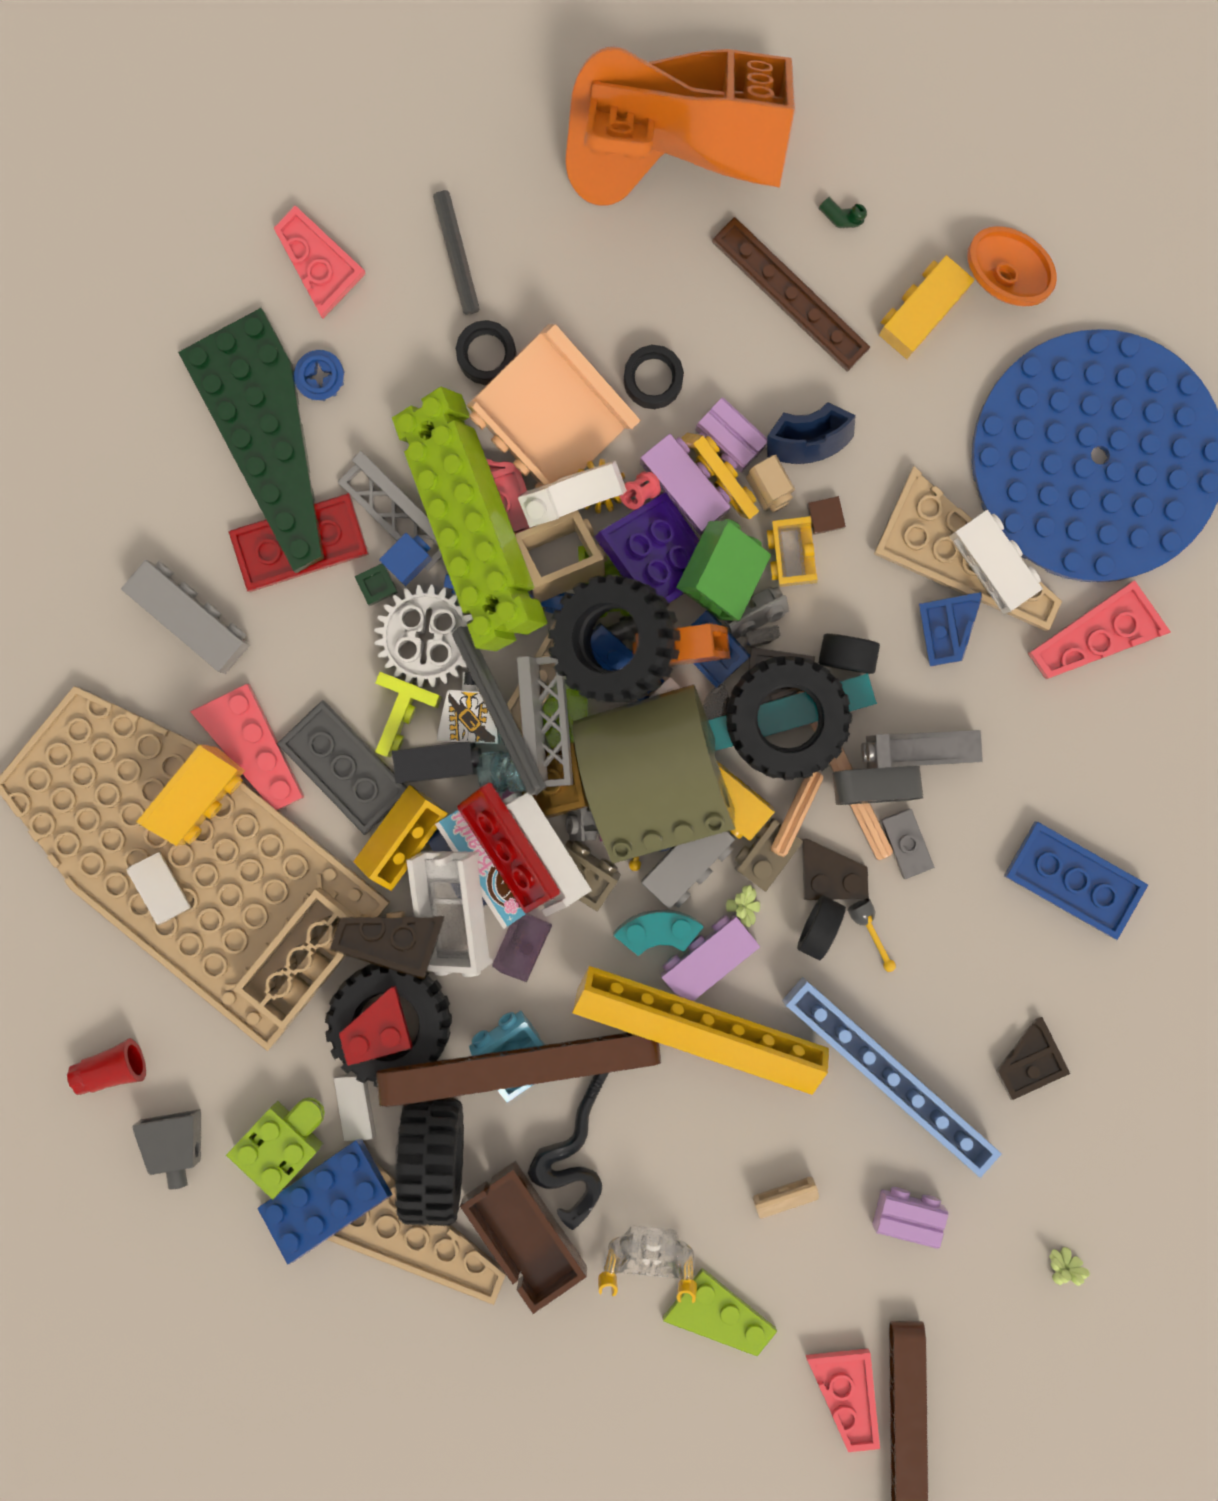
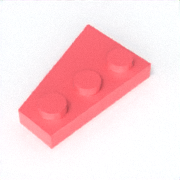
[274,205,366,319]

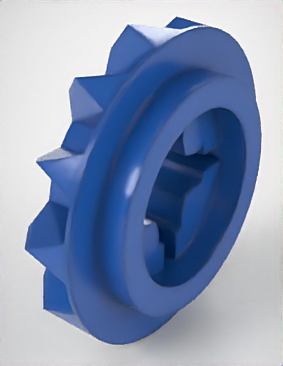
[294,350,345,401]

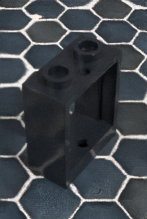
[392,742,483,783]

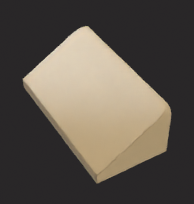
[752,1177,819,1219]

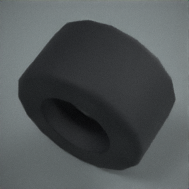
[818,633,880,674]

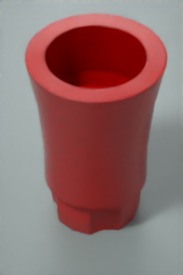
[67,1038,146,1095]

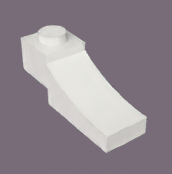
[518,460,627,528]

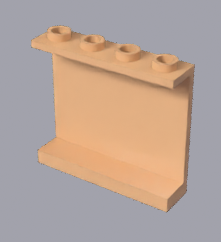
[466,324,641,488]

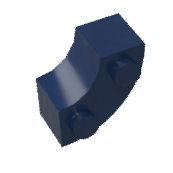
[767,402,856,464]

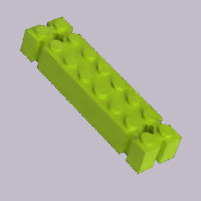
[392,386,548,651]

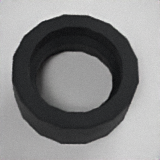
[455,320,517,385]
[623,344,684,409]
[797,895,846,961]

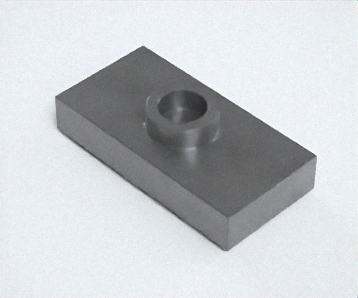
[881,809,935,879]

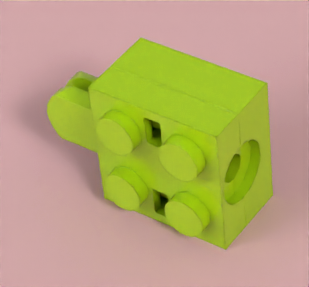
[226,1097,325,1200]

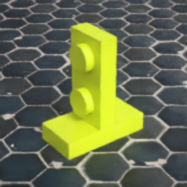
[375,672,442,757]

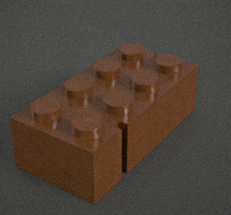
[460,1161,587,1314]

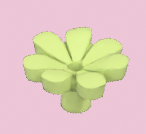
[726,885,760,927]
[1049,1247,1090,1286]

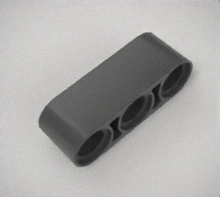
[832,766,923,805]

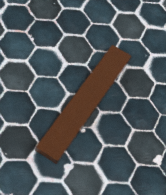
[712,216,870,372]

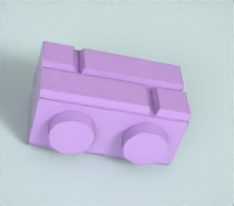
[695,397,767,473]
[873,1187,948,1249]

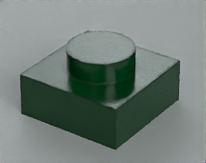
[354,563,398,606]

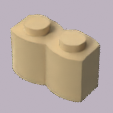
[746,455,795,513]

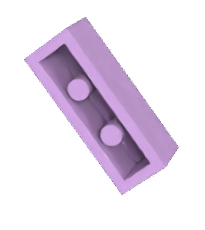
[640,434,731,536]
[661,915,760,1001]

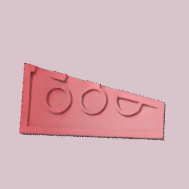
[1028,580,1171,679]
[190,684,304,810]

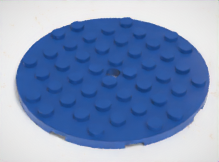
[971,329,1218,582]

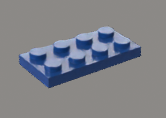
[1004,821,1148,940]
[257,1139,393,1265]

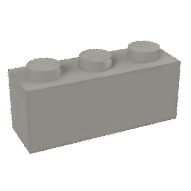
[641,832,735,909]

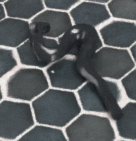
[527,1073,609,1230]

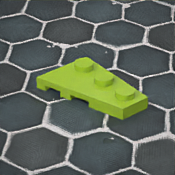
[662,1268,777,1356]

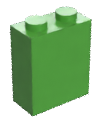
[676,519,771,621]

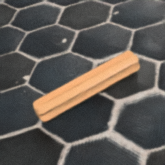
[771,772,824,857]

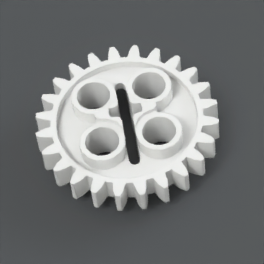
[374,585,473,688]

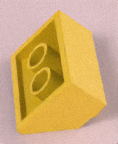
[136,744,245,846]

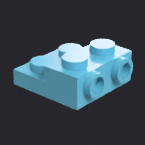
[469,1011,545,1103]

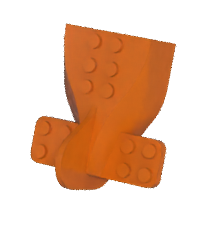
[566,47,795,206]

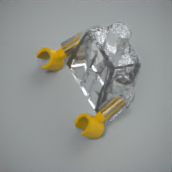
[598,1226,697,1303]

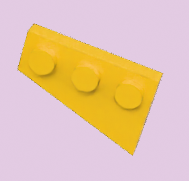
[681,433,759,520]

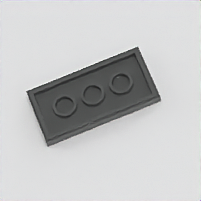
[277,700,407,835]

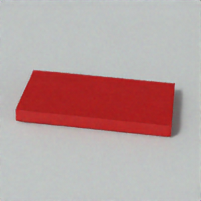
[228,493,369,592]
[457,782,561,913]

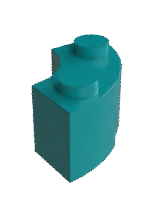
[613,909,704,956]

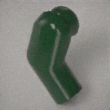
[818,197,867,228]

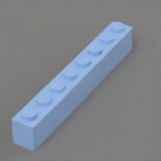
[782,977,1002,1178]

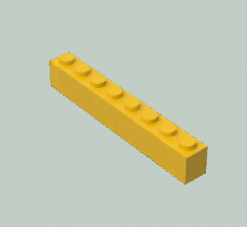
[572,966,829,1095]

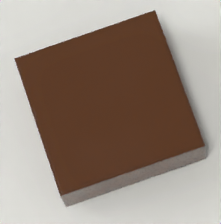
[807,496,846,535]

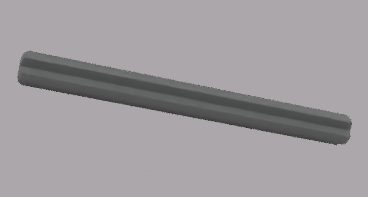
[452,626,546,795]

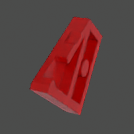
[339,986,412,1066]

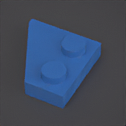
[919,592,982,666]

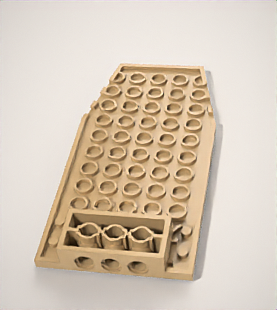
[0,686,390,1051]

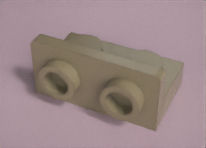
[734,818,803,892]
[564,840,621,912]

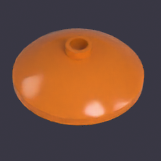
[967,226,1057,306]

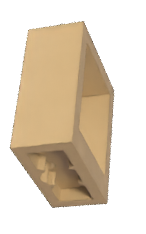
[515,510,608,602]

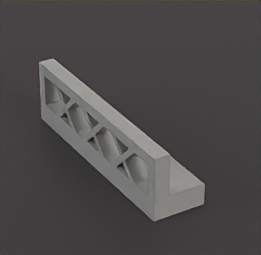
[338,451,442,571]
[517,656,573,787]

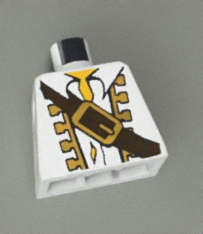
[437,672,500,744]

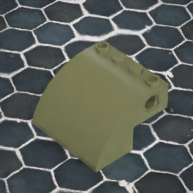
[572,684,735,864]

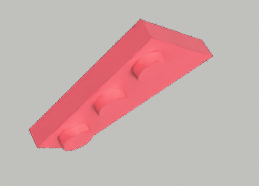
[806,1349,880,1452]

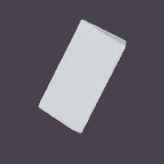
[126,852,191,925]
[334,1074,376,1141]

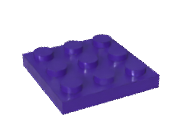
[594,492,699,604]

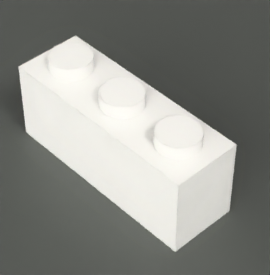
[949,510,1043,614]

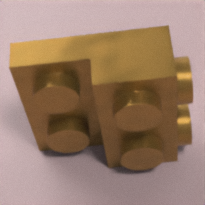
[514,743,589,818]

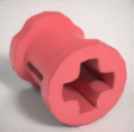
[619,471,661,510]

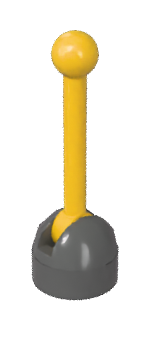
[847,899,896,972]

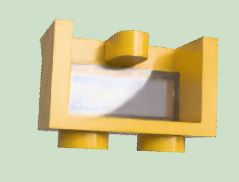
[767,516,818,587]

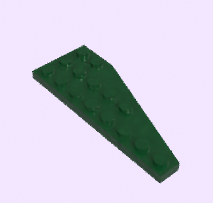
[178,308,324,573]

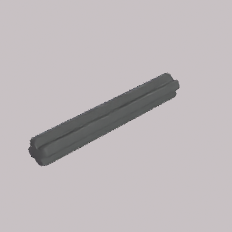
[433,190,480,315]

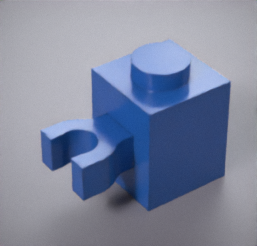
[379,533,433,586]

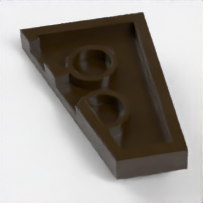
[330,916,445,980]

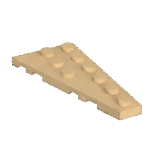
[874,466,1062,631]
[327,1161,506,1305]

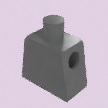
[132,1109,201,1190]

